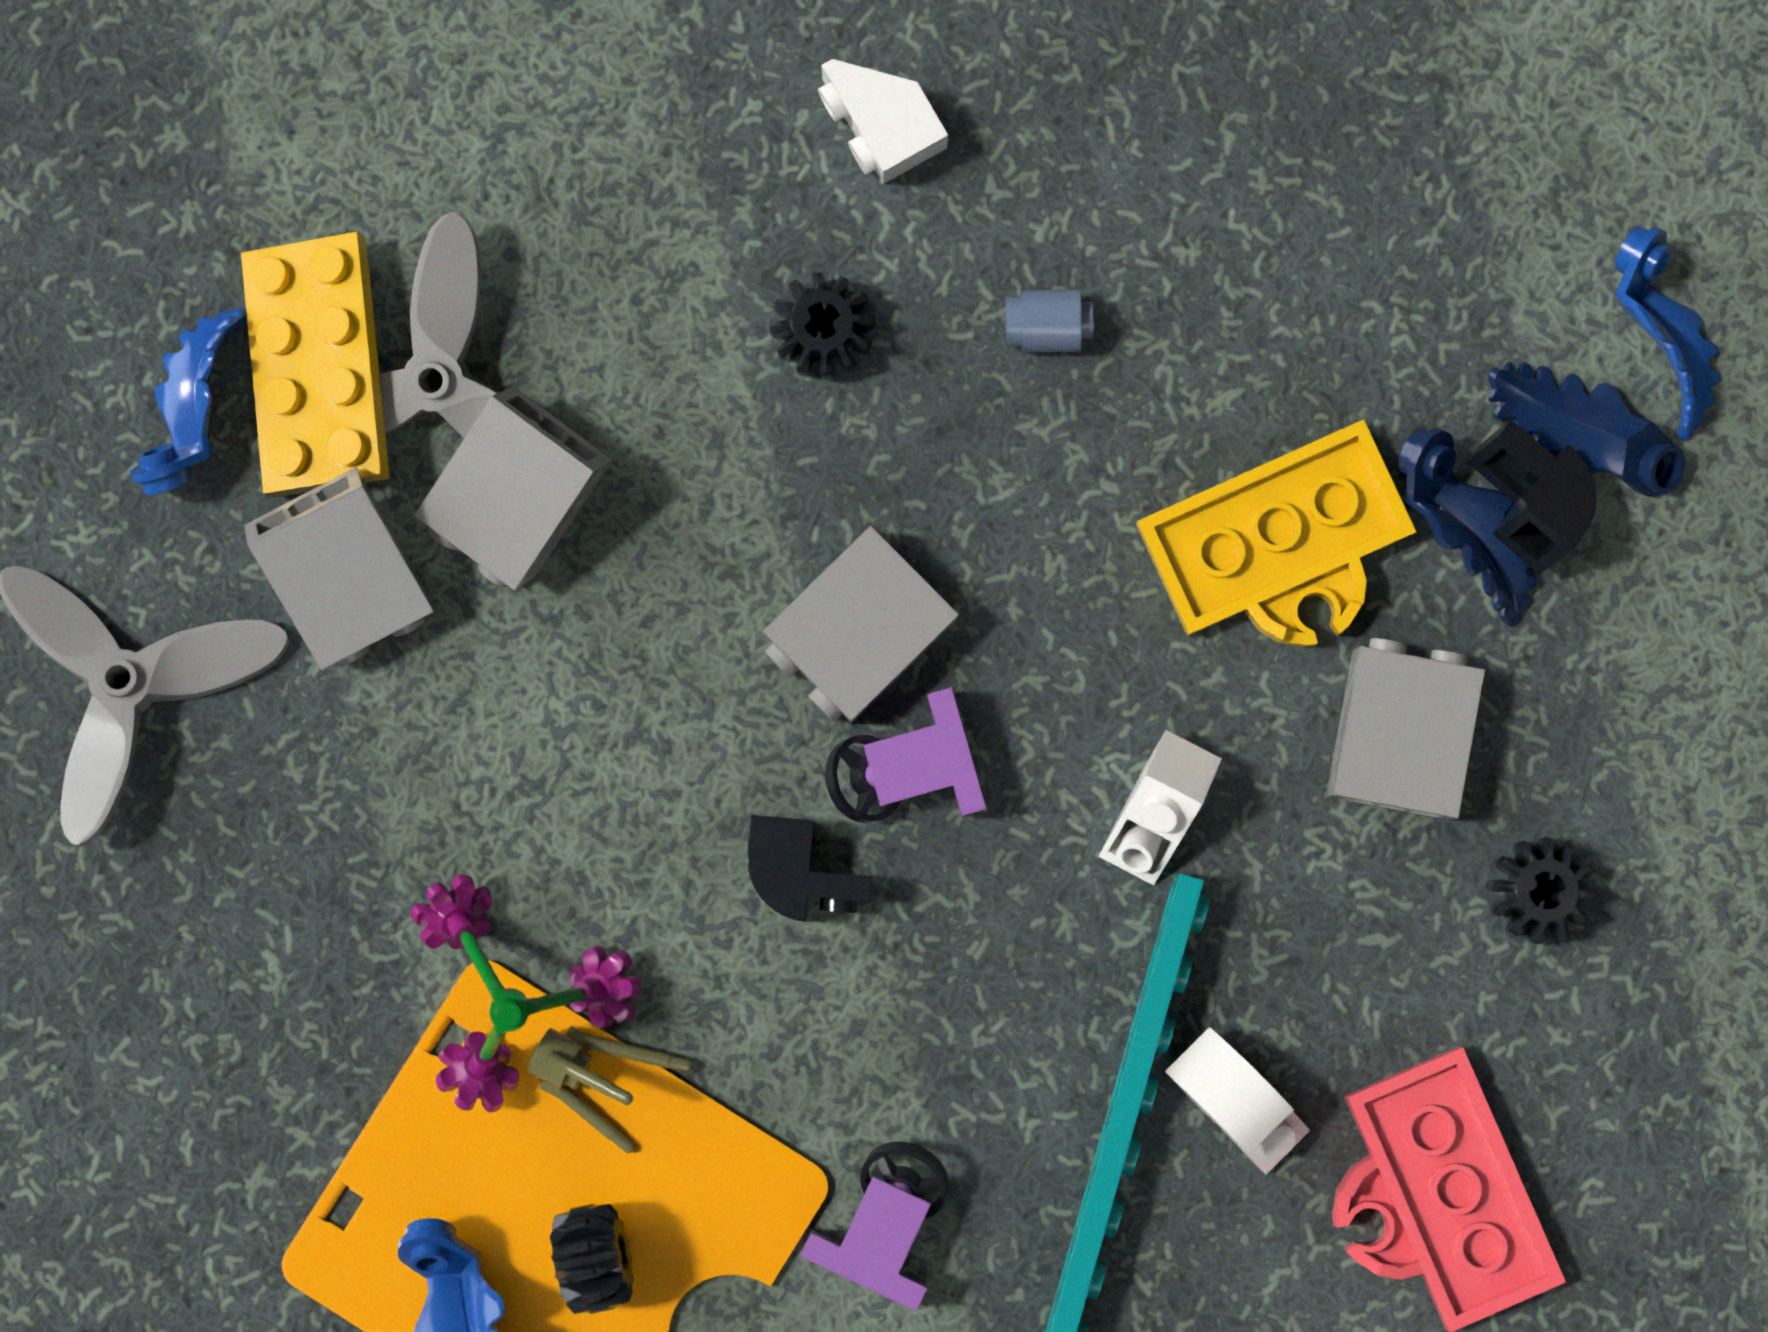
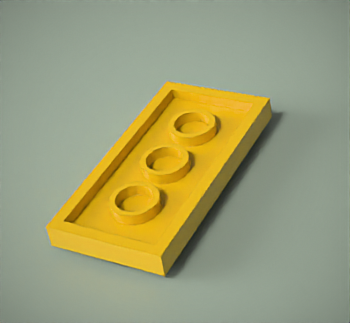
[241,232,390,498]

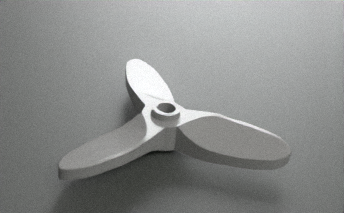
[380,212,499,438]
[0,566,290,847]

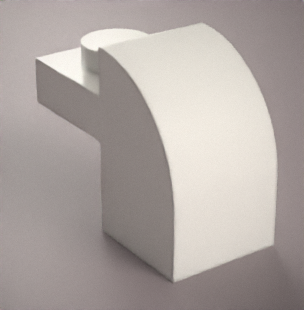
[1165,1027,1310,1175]

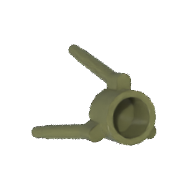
[527,1026,693,1153]

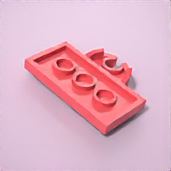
[1332,1046,1566,1332]

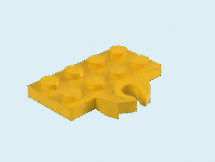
[1136,419,1416,647]

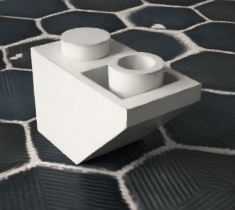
[818,59,948,184]
[1098,730,1222,885]

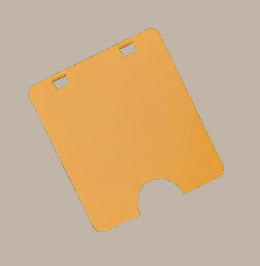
[282,960,828,1332]

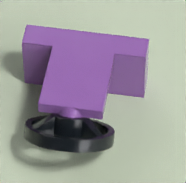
[825,687,986,823]
[801,1141,949,1312]

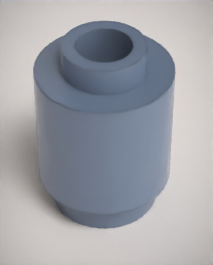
[1005,289,1093,352]

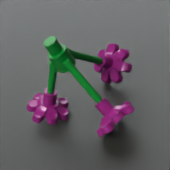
[411,874,641,1113]

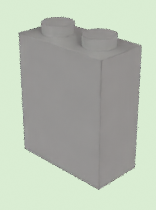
[415,386,613,591]
[244,467,434,670]
[763,526,959,724]
[1326,638,1485,820]

